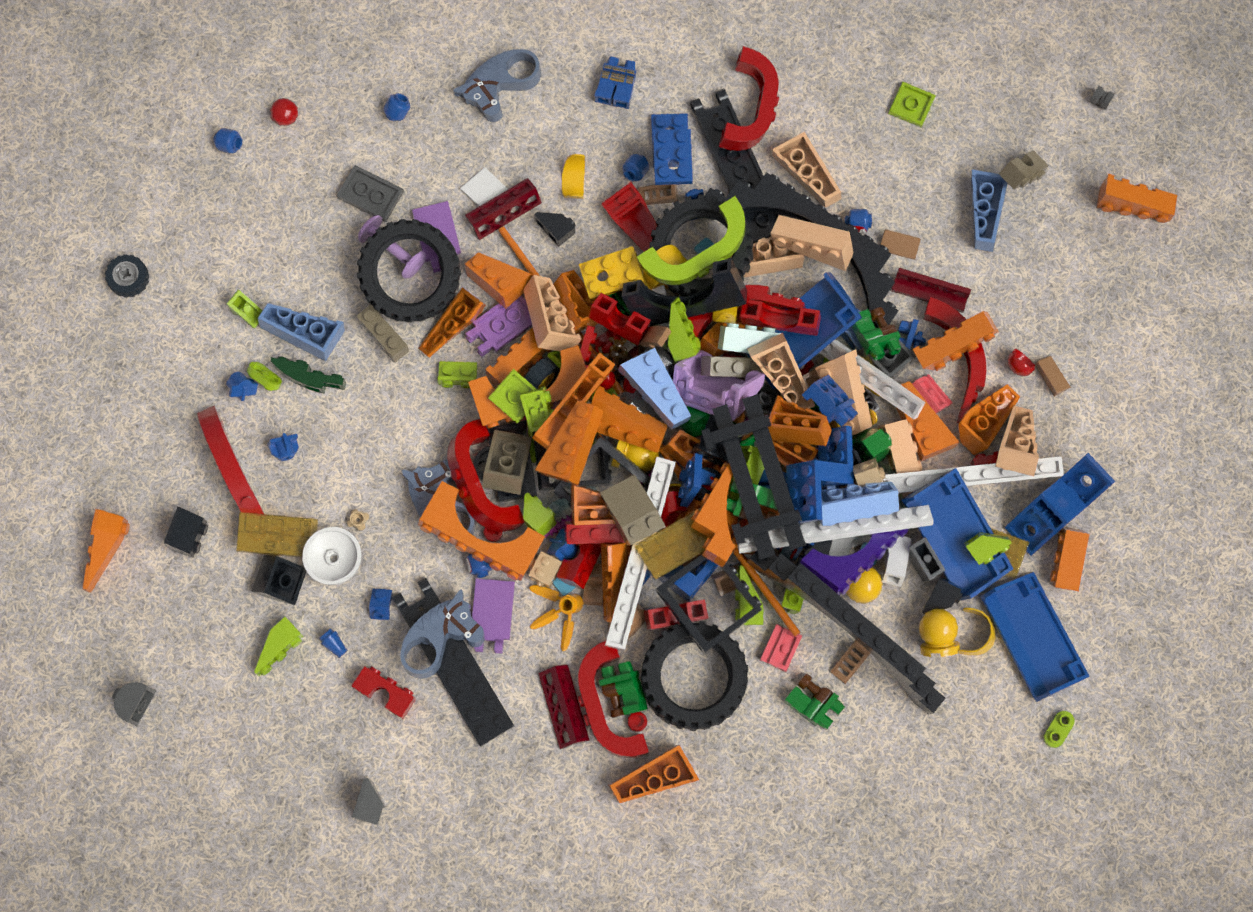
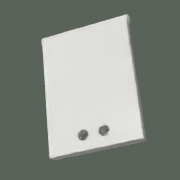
[460,167,508,207]

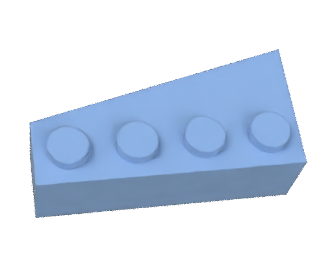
[618,348,691,429]
[819,481,899,526]

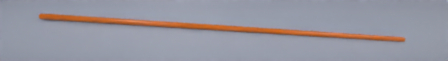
[498,227,801,637]

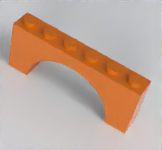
[468,345,586,429]
[418,481,545,581]

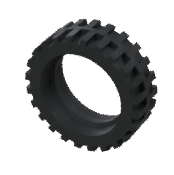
[649,195,753,296]
[357,219,461,323]
[641,621,748,731]

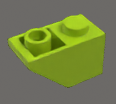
[523,492,557,536]
[964,532,1012,565]

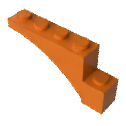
[532,353,615,449]
[691,462,736,568]

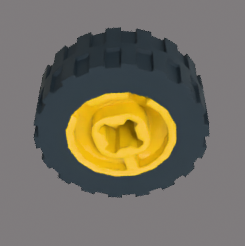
[524,357,560,390]

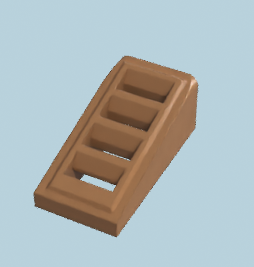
[638,184,678,205]
[830,640,870,684]

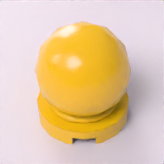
[611,440,659,473]
[846,567,883,604]
[919,609,960,657]

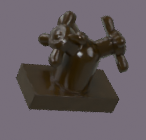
[598,337,644,381]

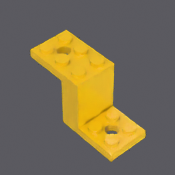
[579,246,669,301]

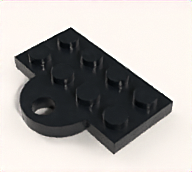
[474,421,537,503]

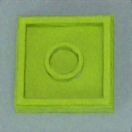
[888,81,936,128]
[488,369,537,424]

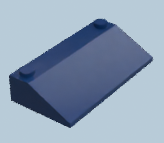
[745,272,862,390]
[902,468,1014,600]
[980,572,1090,702]

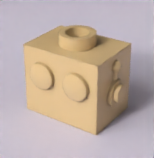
[853,458,886,487]
[528,551,562,588]

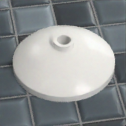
[303,527,362,585]

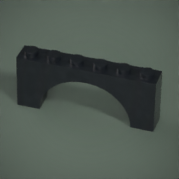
[622,258,747,327]

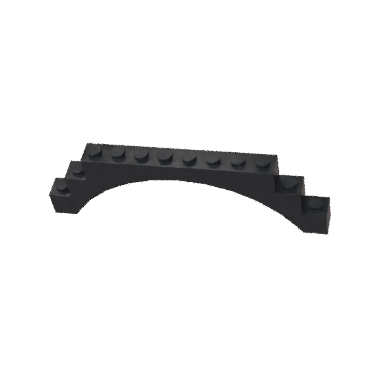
[704,172,899,328]
[747,551,946,715]

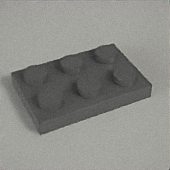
[337,165,404,222]

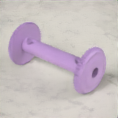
[358,215,426,278]

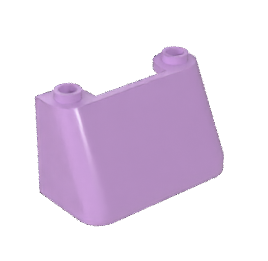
[673,350,765,421]

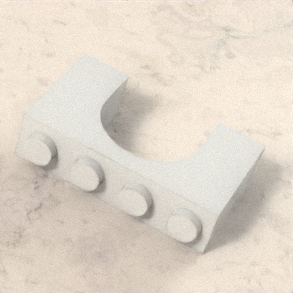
[829,534,912,587]

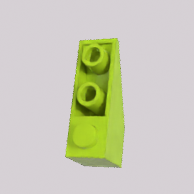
[668,297,701,362]
[735,565,763,625]
[254,617,303,676]

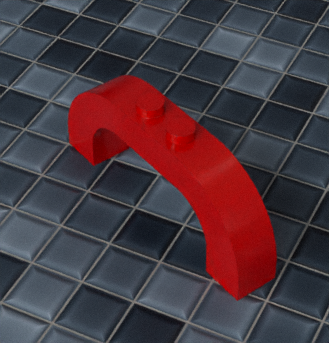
[719,46,779,151]
[447,419,525,532]
[578,641,649,758]

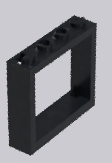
[533,431,612,491]
[552,432,651,509]
[656,555,762,655]

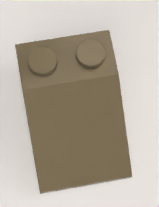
[482,430,532,495]
[600,474,665,546]

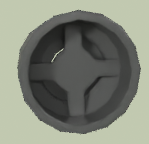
[1089,86,1115,110]

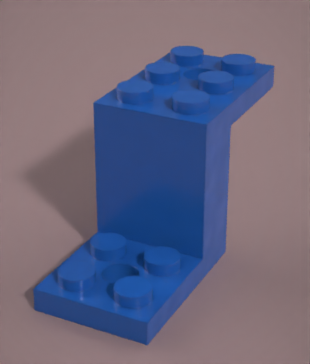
[651,113,693,185]
[786,426,854,524]
[1005,453,1116,556]
[642,559,719,602]

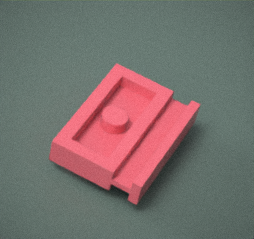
[912,374,952,413]
[760,624,802,672]

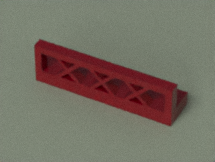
[465,178,542,240]
[891,267,972,313]
[538,665,590,749]

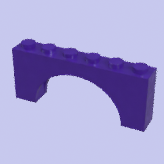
[800,529,908,595]

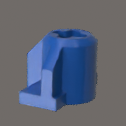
[226,372,258,401]
[267,433,299,461]
[547,529,578,561]

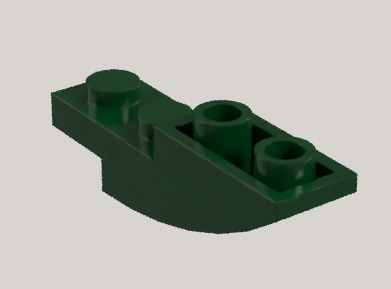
[271,356,346,394]

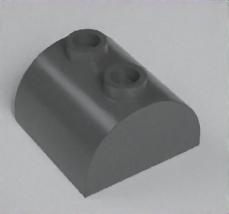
[862,340,916,379]
[112,682,156,726]

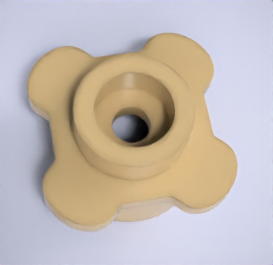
[347,509,369,531]

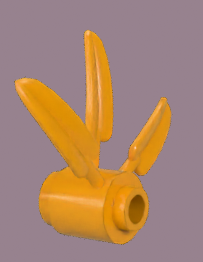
[529,585,584,651]

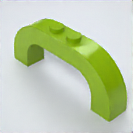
[637,196,745,285]

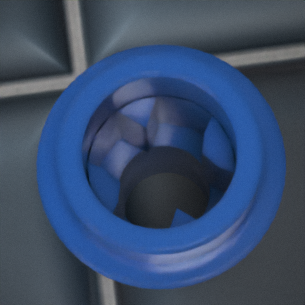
[319,629,348,658]

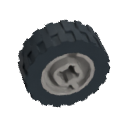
[105,254,149,298]

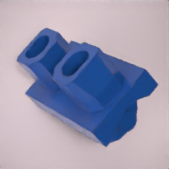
[898,319,926,350]

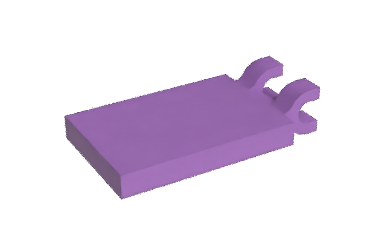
[412,201,461,273]
[466,296,532,357]
[472,579,515,654]

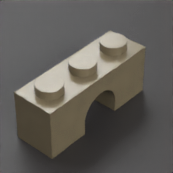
[999,150,1049,190]
[357,304,409,363]
[701,356,763,377]

